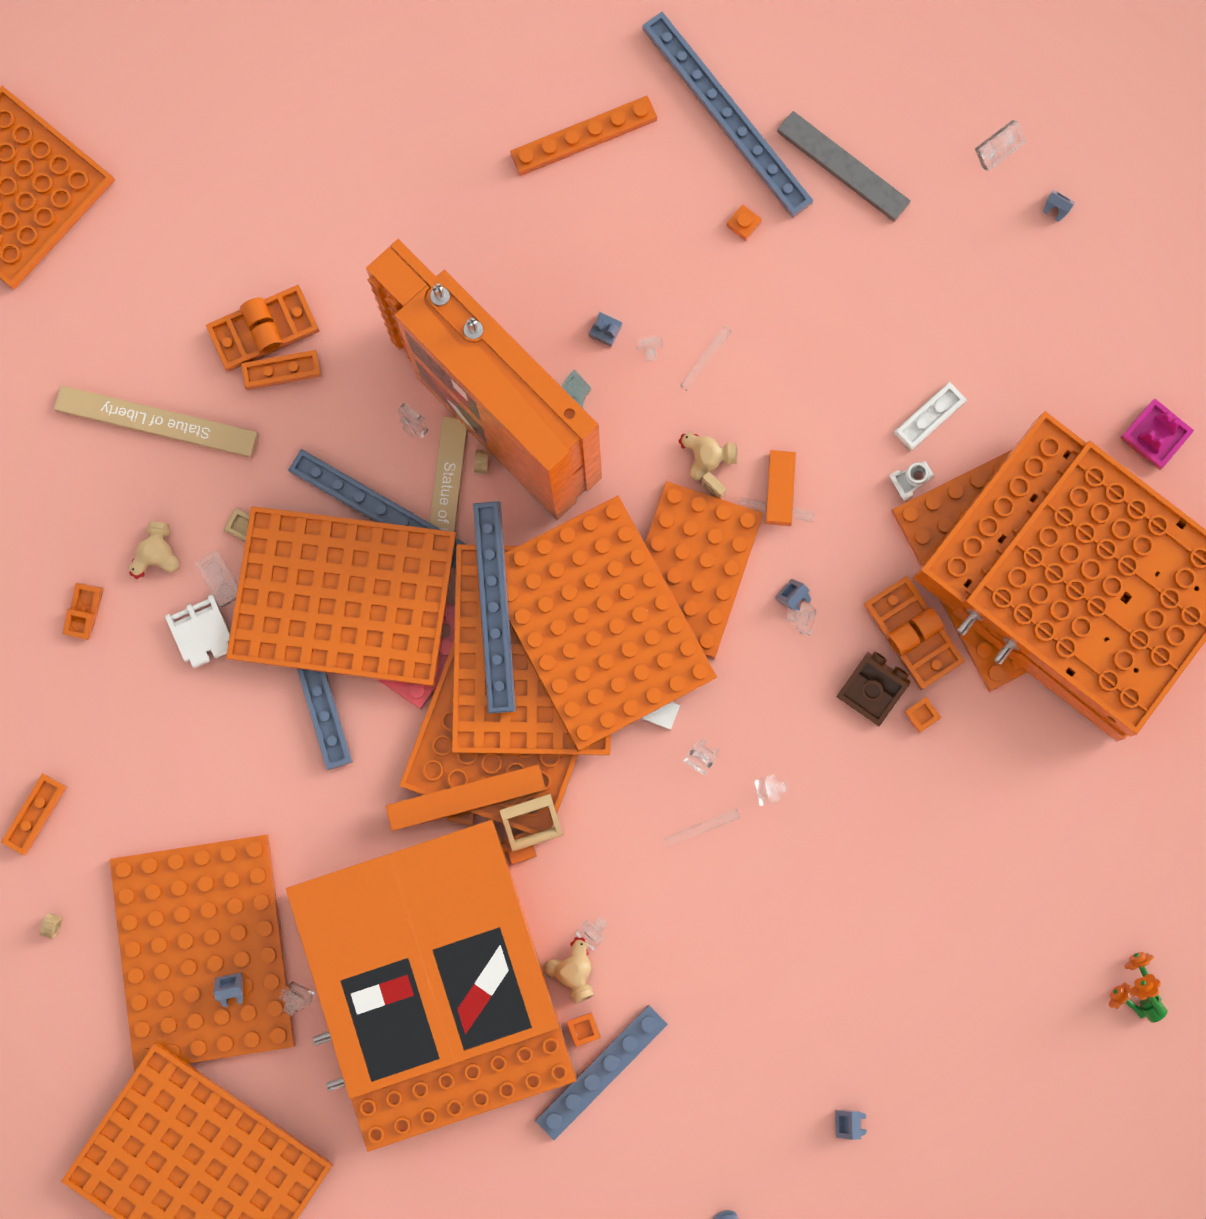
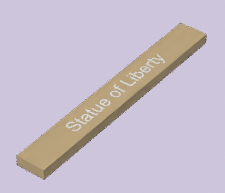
[54,385,259,458]
[429,417,467,532]

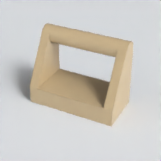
[499,794,563,852]

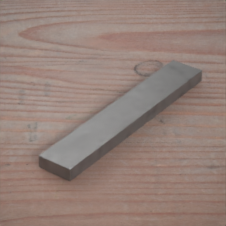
[777,111,911,222]

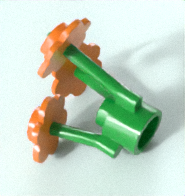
[1108,952,1168,1023]

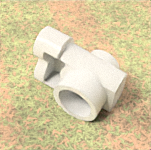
[888,461,934,501]

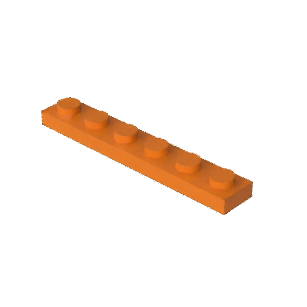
[510,95,657,176]

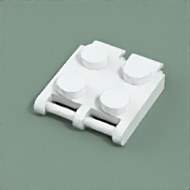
[165,594,230,668]

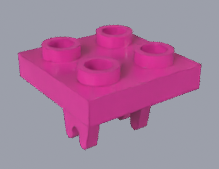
[1120,398,1194,470]

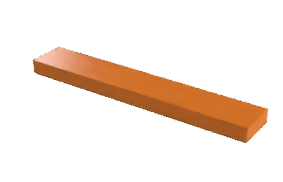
[385,764,546,831]

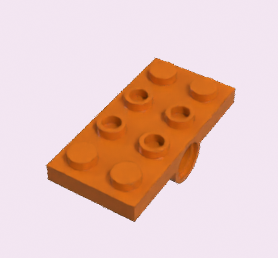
[206,284,320,372]
[863,576,966,690]

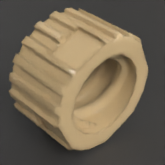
[474,450,488,474]
[40,913,62,939]

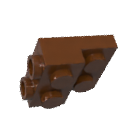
[836,651,911,726]

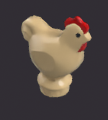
[678,431,737,481]
[128,521,179,579]
[544,937,594,1004]

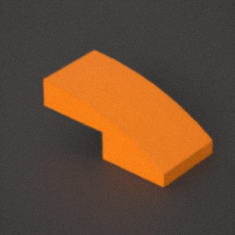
[62,582,103,640]

